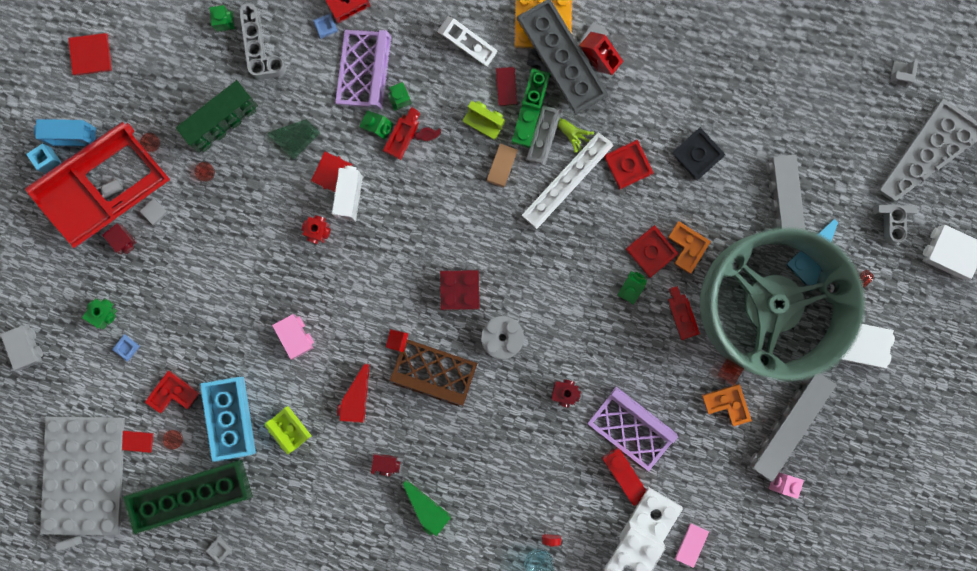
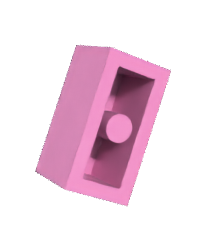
[272,314,314,359]

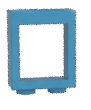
[34,119,96,146]

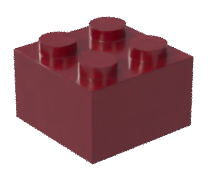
[440,270,480,311]

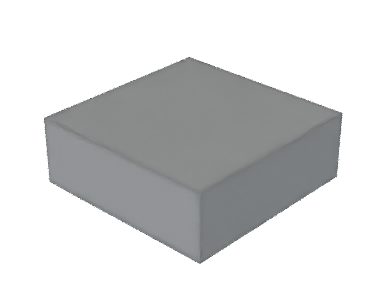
[140,198,168,225]
[55,536,82,551]
[205,536,233,564]

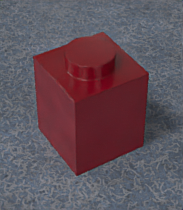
[102,223,137,254]

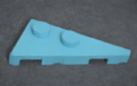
[786,219,838,291]

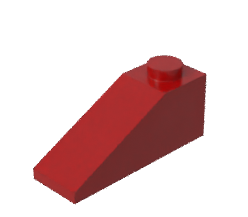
[337,364,370,423]
[601,447,646,506]

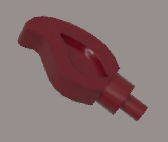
[412,127,441,141]

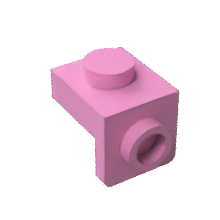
[769,472,804,499]

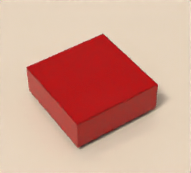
[385,329,408,352]

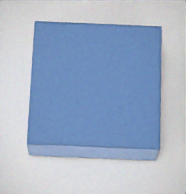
[313,14,338,39]
[112,334,140,361]

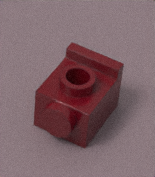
[371,453,401,476]

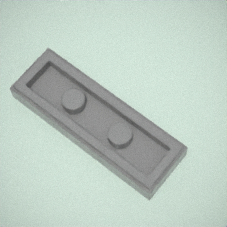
[526,106,562,165]

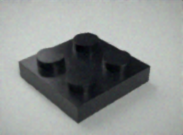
[671,127,726,181]

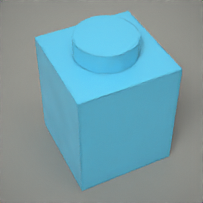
[27,143,61,174]

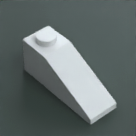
[437,16,498,66]

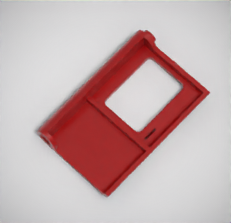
[24,122,170,249]

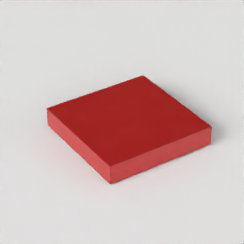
[68,33,112,76]
[604,139,654,190]
[625,225,679,278]

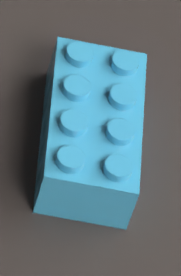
[200,377,256,462]

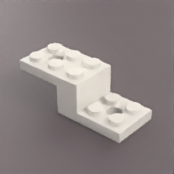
[604,487,683,571]

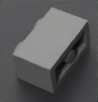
[0,325,43,370]

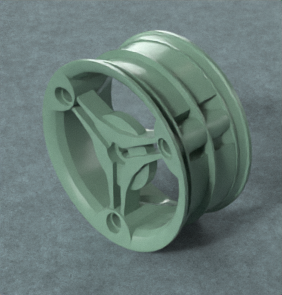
[699,228,865,380]

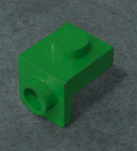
[359,110,393,140]
[617,271,647,305]

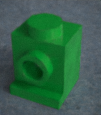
[209,5,235,32]
[387,82,412,111]

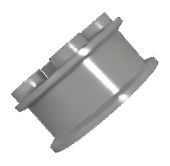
[481,316,524,359]

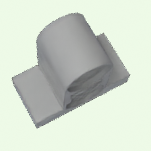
[873,205,917,244]

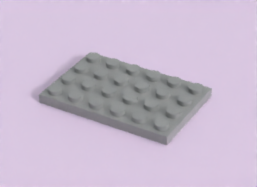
[40,416,125,535]

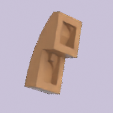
[486,144,518,188]

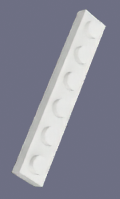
[522,132,613,229]

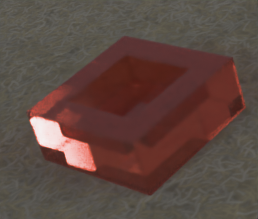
[717,359,744,385]

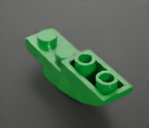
[511,68,550,148]

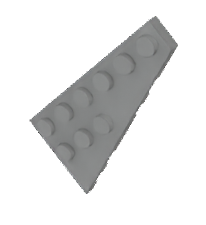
[878,99,977,202]

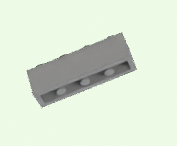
[767,155,805,230]

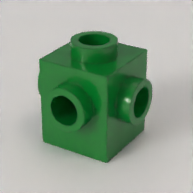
[82,298,117,329]

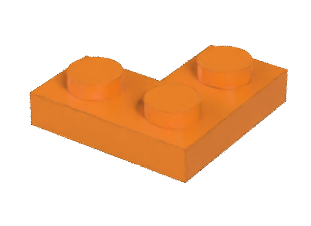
[668,221,711,274]
[702,383,752,427]

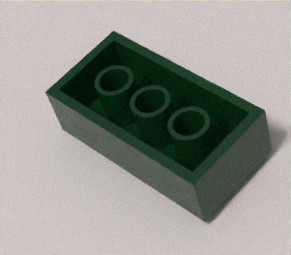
[175,80,258,153]

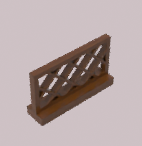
[389,339,478,408]

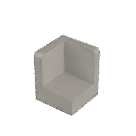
[890,60,918,86]

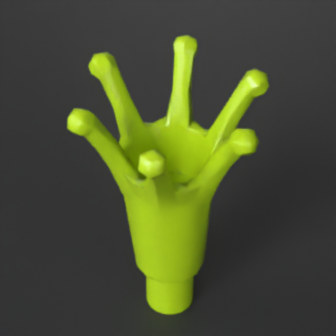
[557,118,594,153]

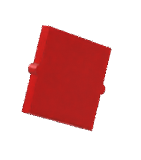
[311,152,353,192]

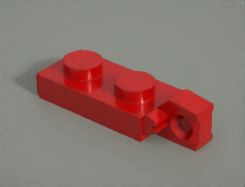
[383,107,420,160]
[668,286,700,340]

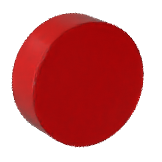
[542,534,561,546]

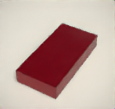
[496,67,518,106]

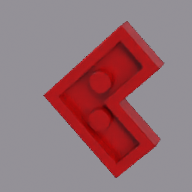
[145,371,201,414]

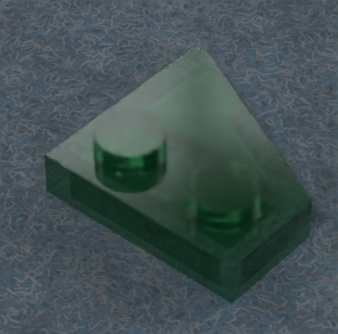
[268,119,320,160]

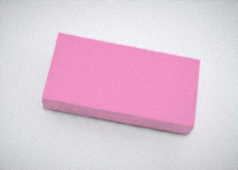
[675,523,709,568]

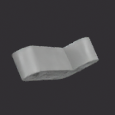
[240,3,286,80]

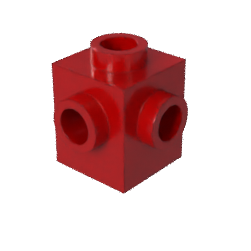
[301,215,331,244]

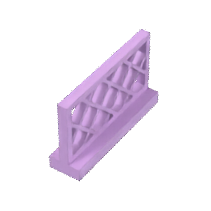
[335,30,391,110]
[588,387,678,472]

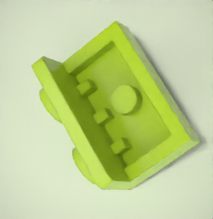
[463,100,505,140]
[264,406,312,455]

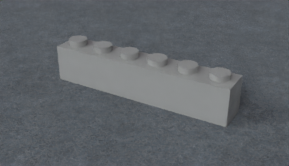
[749,374,836,482]

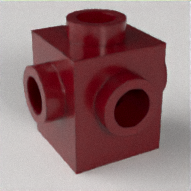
[551,379,581,408]

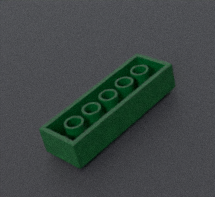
[123,459,253,535]

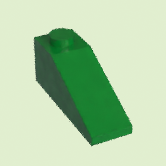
[403,479,452,537]

